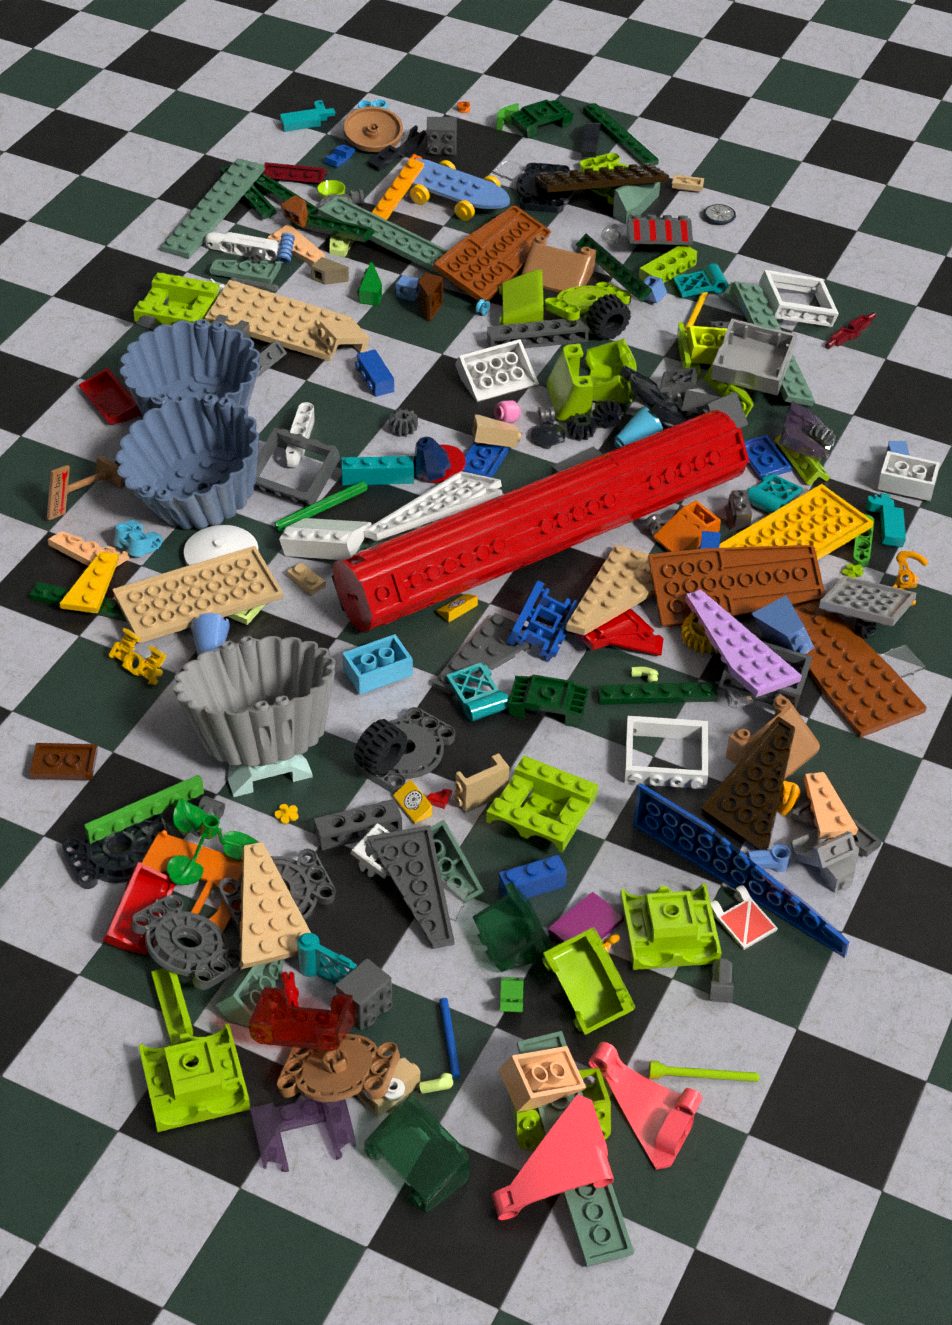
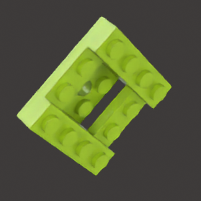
[133,273,220,326]
[486,756,599,853]
[620,883,722,970]
[138,1023,250,1132]

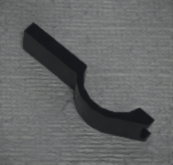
[581,122,602,158]
[368,125,426,171]

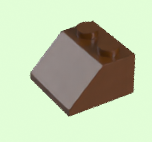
[417,273,443,322]

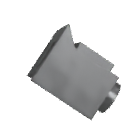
[725,490,752,531]

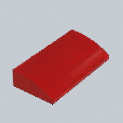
[79,367,141,424]
[102,862,176,955]

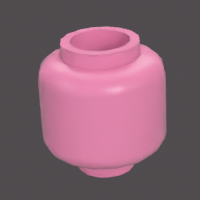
[494,400,521,423]

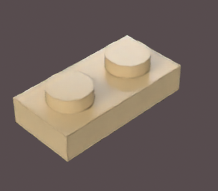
[672,175,704,192]
[287,562,326,595]

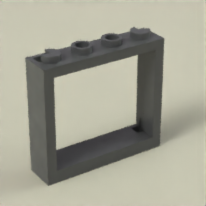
[254,427,340,507]
[719,641,813,709]

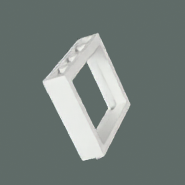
[759,270,839,327]
[624,716,708,789]

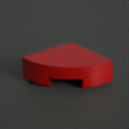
[426,789,452,809]

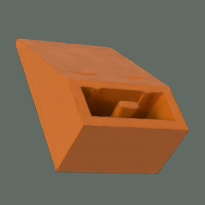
[653,500,721,552]

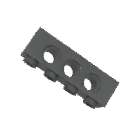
[314,799,402,851]

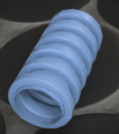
[277,233,295,264]

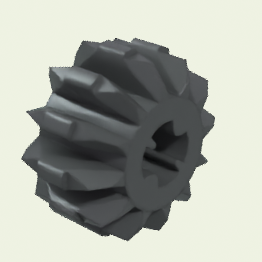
[389,409,418,436]
[805,423,836,453]

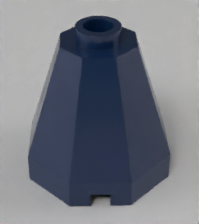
[413,436,451,482]

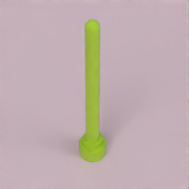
[649,1060,760,1082]

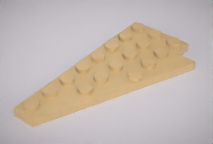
[566,545,654,635]

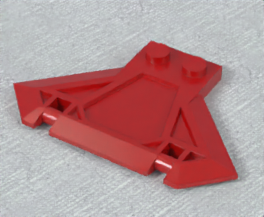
[573,608,664,656]

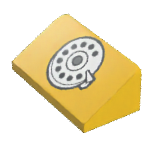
[437,594,478,623]
[393,780,432,824]

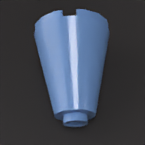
[191,613,230,656]

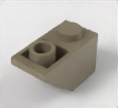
[311,257,349,285]

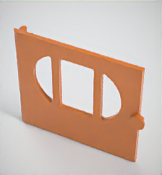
[142,830,243,933]

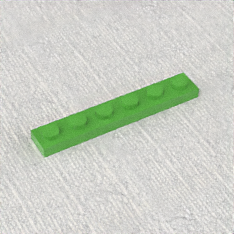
[84,775,204,844]

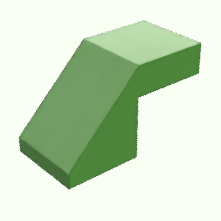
[496,103,519,130]
[500,976,524,1012]

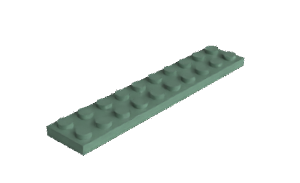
[161,158,265,259]
[318,196,448,277]
[731,281,815,406]
[517,1031,634,1268]

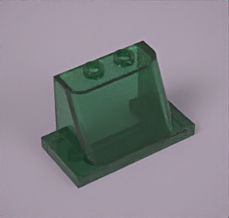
[472,881,553,972]

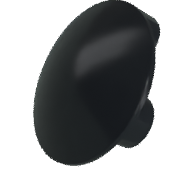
[531,423,566,449]

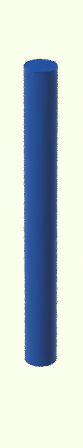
[439,998,460,1079]

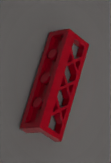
[264,162,327,184]

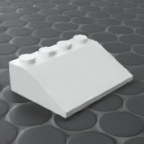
[455,339,539,402]
[279,518,372,560]

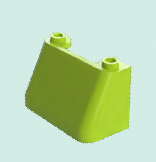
[499,270,543,325]
[582,339,637,404]
[542,927,635,1035]

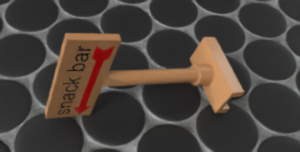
[47,456,126,520]

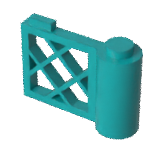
[673,264,729,298]
[747,474,803,514]
[446,663,509,722]
[297,933,357,985]

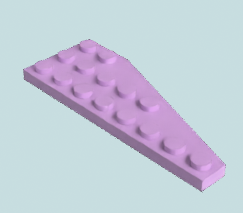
[685,590,802,697]

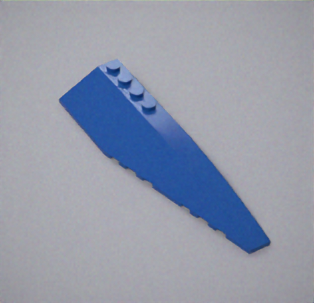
[633,783,850,957]

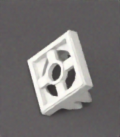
[351,823,389,879]

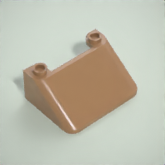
[521,235,596,293]
[726,694,820,780]

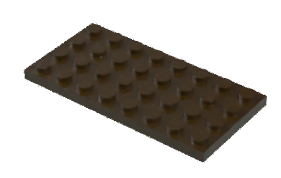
[535,163,669,192]

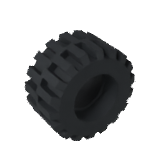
[585,294,631,340]
[354,719,408,776]

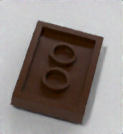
[29,743,98,780]

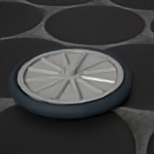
[703,204,736,224]

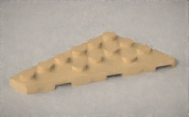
[239,842,311,969]

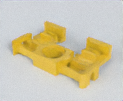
[109,628,167,685]

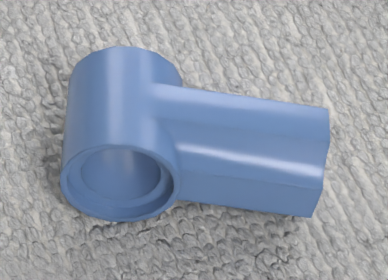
[746,844,790,872]

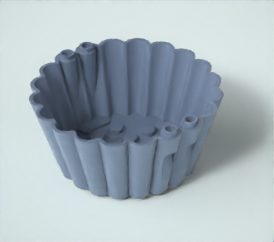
[120,319,260,416]
[116,394,259,529]

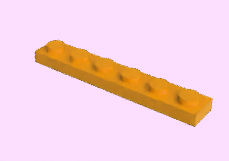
[372,158,424,220]

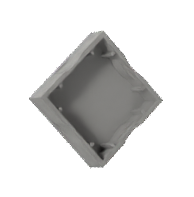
[711,319,797,395]

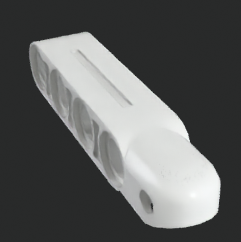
[205,232,280,261]
[285,402,315,468]

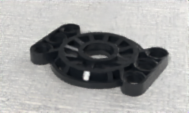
[516,163,573,213]
[619,365,688,426]
[62,813,173,889]

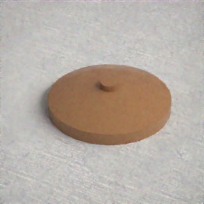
[344,106,403,152]

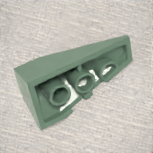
[613,182,660,224]
[431,820,484,903]
[215,959,284,1030]

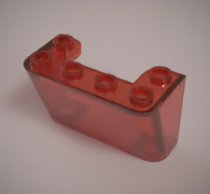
[248,987,356,1051]

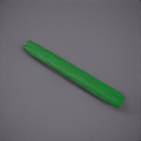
[274,481,368,531]

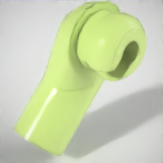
[631,667,659,682]
[420,1073,454,1094]

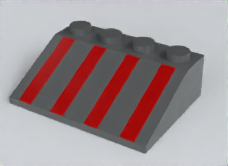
[627,214,693,245]

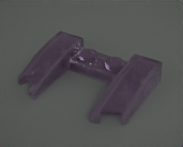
[779,401,830,461]
[250,1099,356,1172]

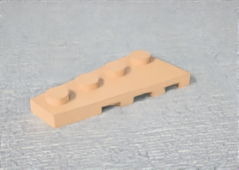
[267,224,325,265]
[48,531,130,567]
[804,772,858,839]

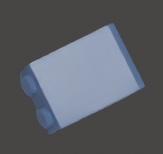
[752,595,815,654]

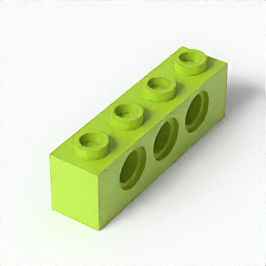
[639,245,697,283]

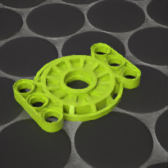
[579,153,642,205]
[545,282,631,321]

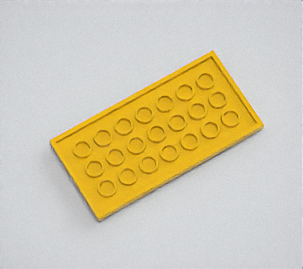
[719,484,874,560]

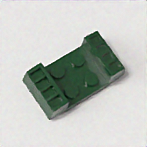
[511,99,574,138]
[508,674,589,727]

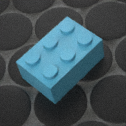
[342,634,413,694]

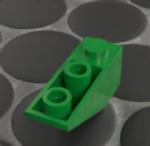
[357,262,382,306]

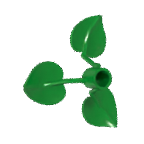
[167,798,260,886]

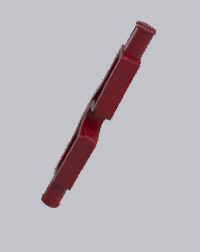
[825,312,876,349]

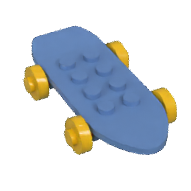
[410,159,510,221]

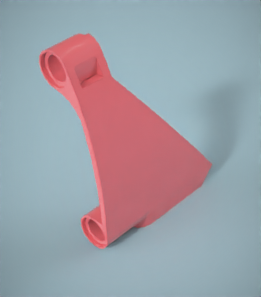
[589,1042,703,1170]
[491,1094,614,1220]

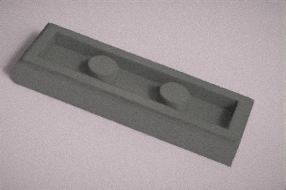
[552,446,603,473]

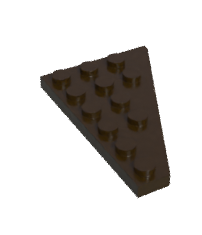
[701,716,795,850]

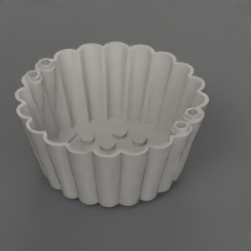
[172,636,336,766]

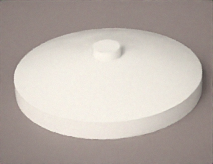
[184,525,258,566]

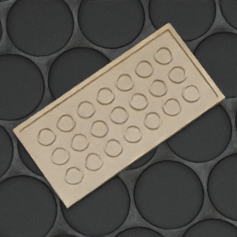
[205,280,353,361]
[112,546,284,644]

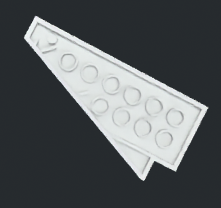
[363,471,502,541]

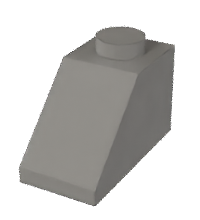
[820,846,859,893]

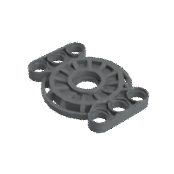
[355,707,455,794]
[219,848,336,933]
[130,895,241,990]

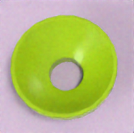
[317,180,345,202]

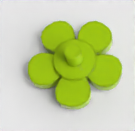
[842,564,864,578]

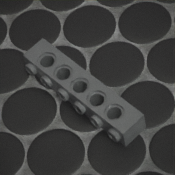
[487,317,589,349]

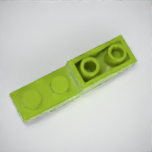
[703,365,754,417]

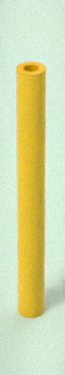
[685,292,708,332]

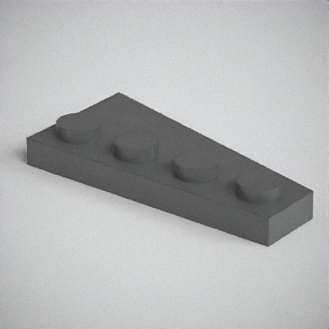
[790,799,882,857]

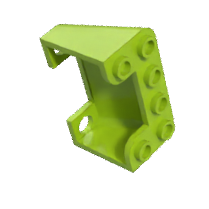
[546,344,593,422]
[509,1068,611,1150]

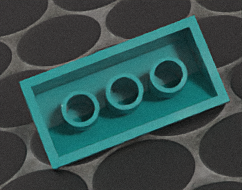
[342,456,414,486]

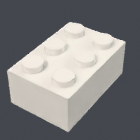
[878,451,940,501]

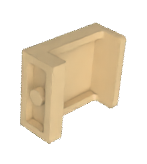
[316,320,370,353]
[454,753,509,812]

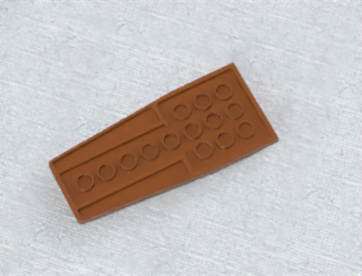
[432,206,551,302]
[647,545,825,628]
[794,600,927,738]

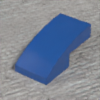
[324,144,355,167]

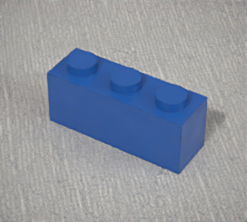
[355,349,395,397]
[498,855,567,905]

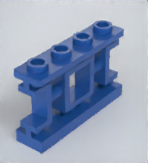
[507,581,578,662]

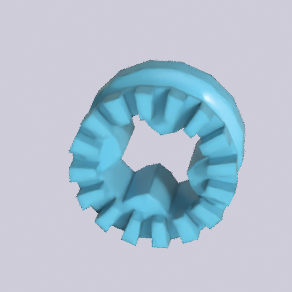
[476,299,490,316]

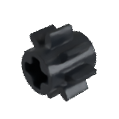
[853,618,877,639]

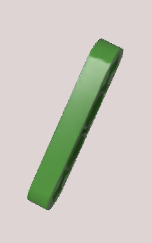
[852,514,874,568]

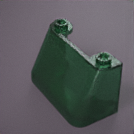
[363,1095,470,1213]

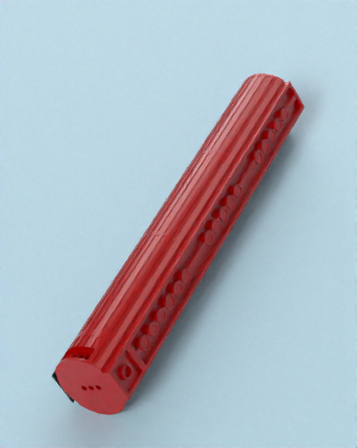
[331,410,749,633]

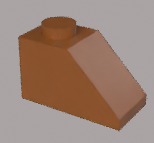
[281,195,308,227]

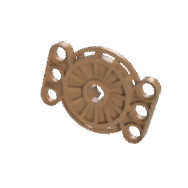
[277,1034,400,1102]

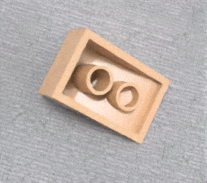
[498,1046,586,1112]

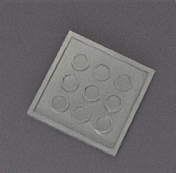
[819,575,916,627]

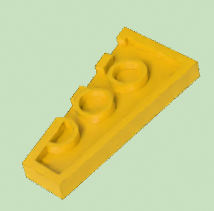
[60,552,119,613]

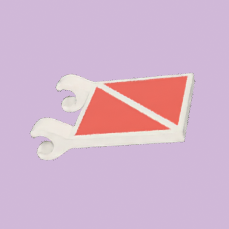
[710,885,778,950]

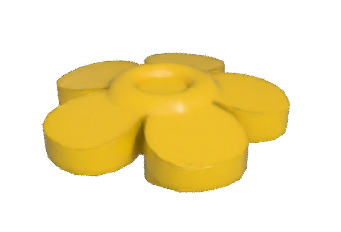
[275,804,298,824]

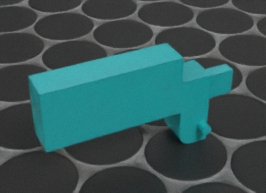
[280,100,335,132]
[865,493,906,547]

